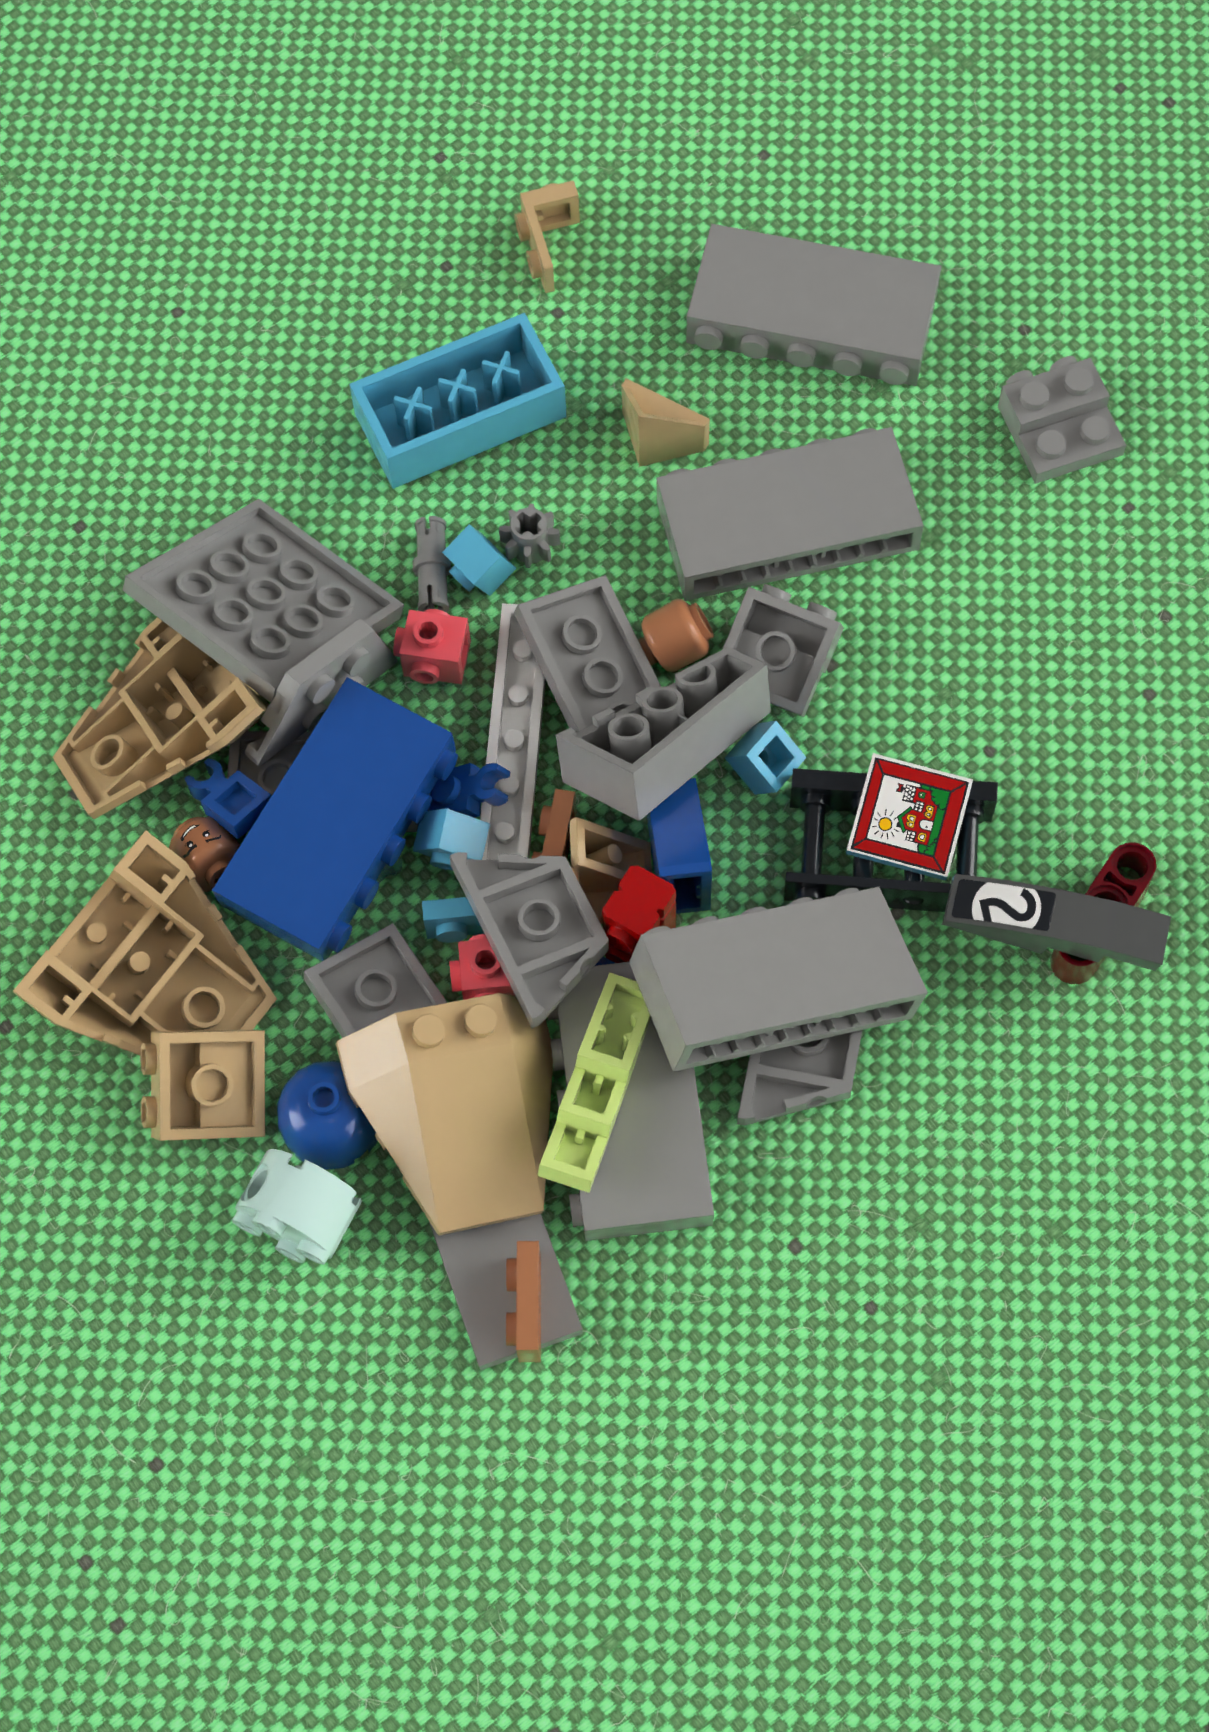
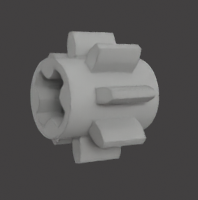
[499,503,560,568]

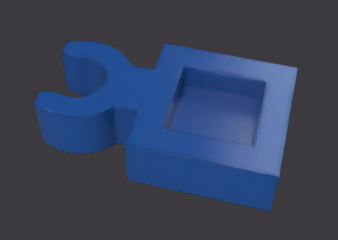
[184,758,272,839]
[429,763,511,818]

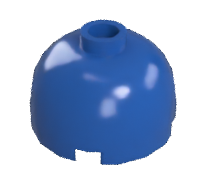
[277,1060,378,1170]

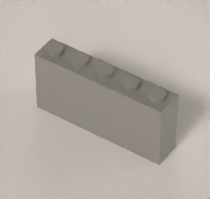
[686,224,942,386]
[657,427,924,601]
[629,887,928,1072]
[548,962,714,1241]

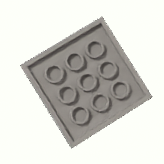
[123,499,404,702]

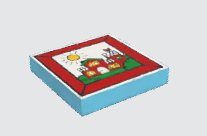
[846,753,973,881]

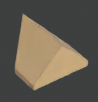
[621,378,710,467]
[570,817,652,924]

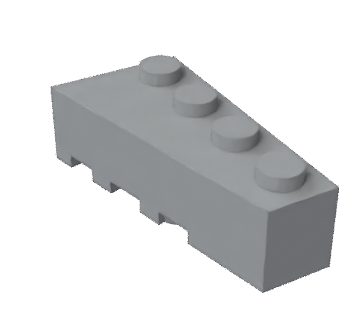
[556,647,771,821]

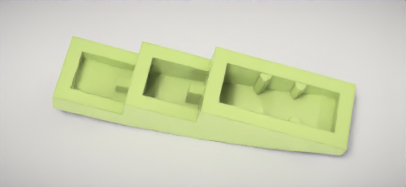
[538,972,651,1193]

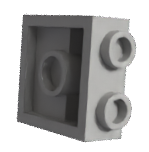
[998,356,1126,484]
[722,584,844,717]

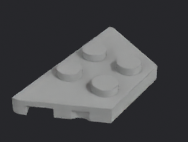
[245,618,397,767]
[450,852,609,1028]
[737,1030,862,1126]

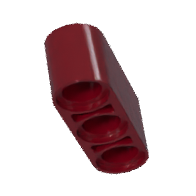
[1050,842,1157,984]

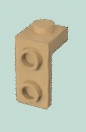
[514,180,580,293]

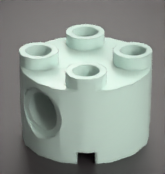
[232,1149,362,1265]

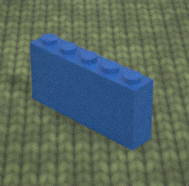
[212,677,458,961]

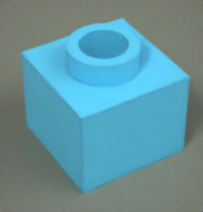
[442,524,517,596]
[725,721,806,795]
[413,809,490,871]

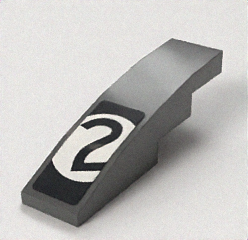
[942,874,1171,971]

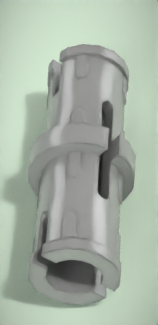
[413,516,451,612]

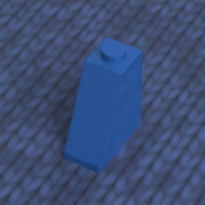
[647,778,712,914]

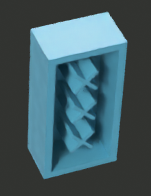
[349,313,567,489]

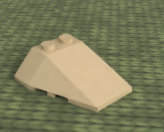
[52,617,269,819]
[13,830,277,1055]
[336,993,553,1236]

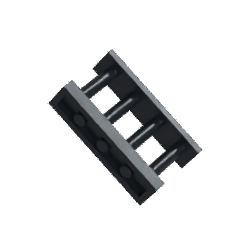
[783,768,998,912]

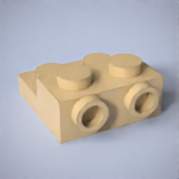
[140,1030,265,1141]

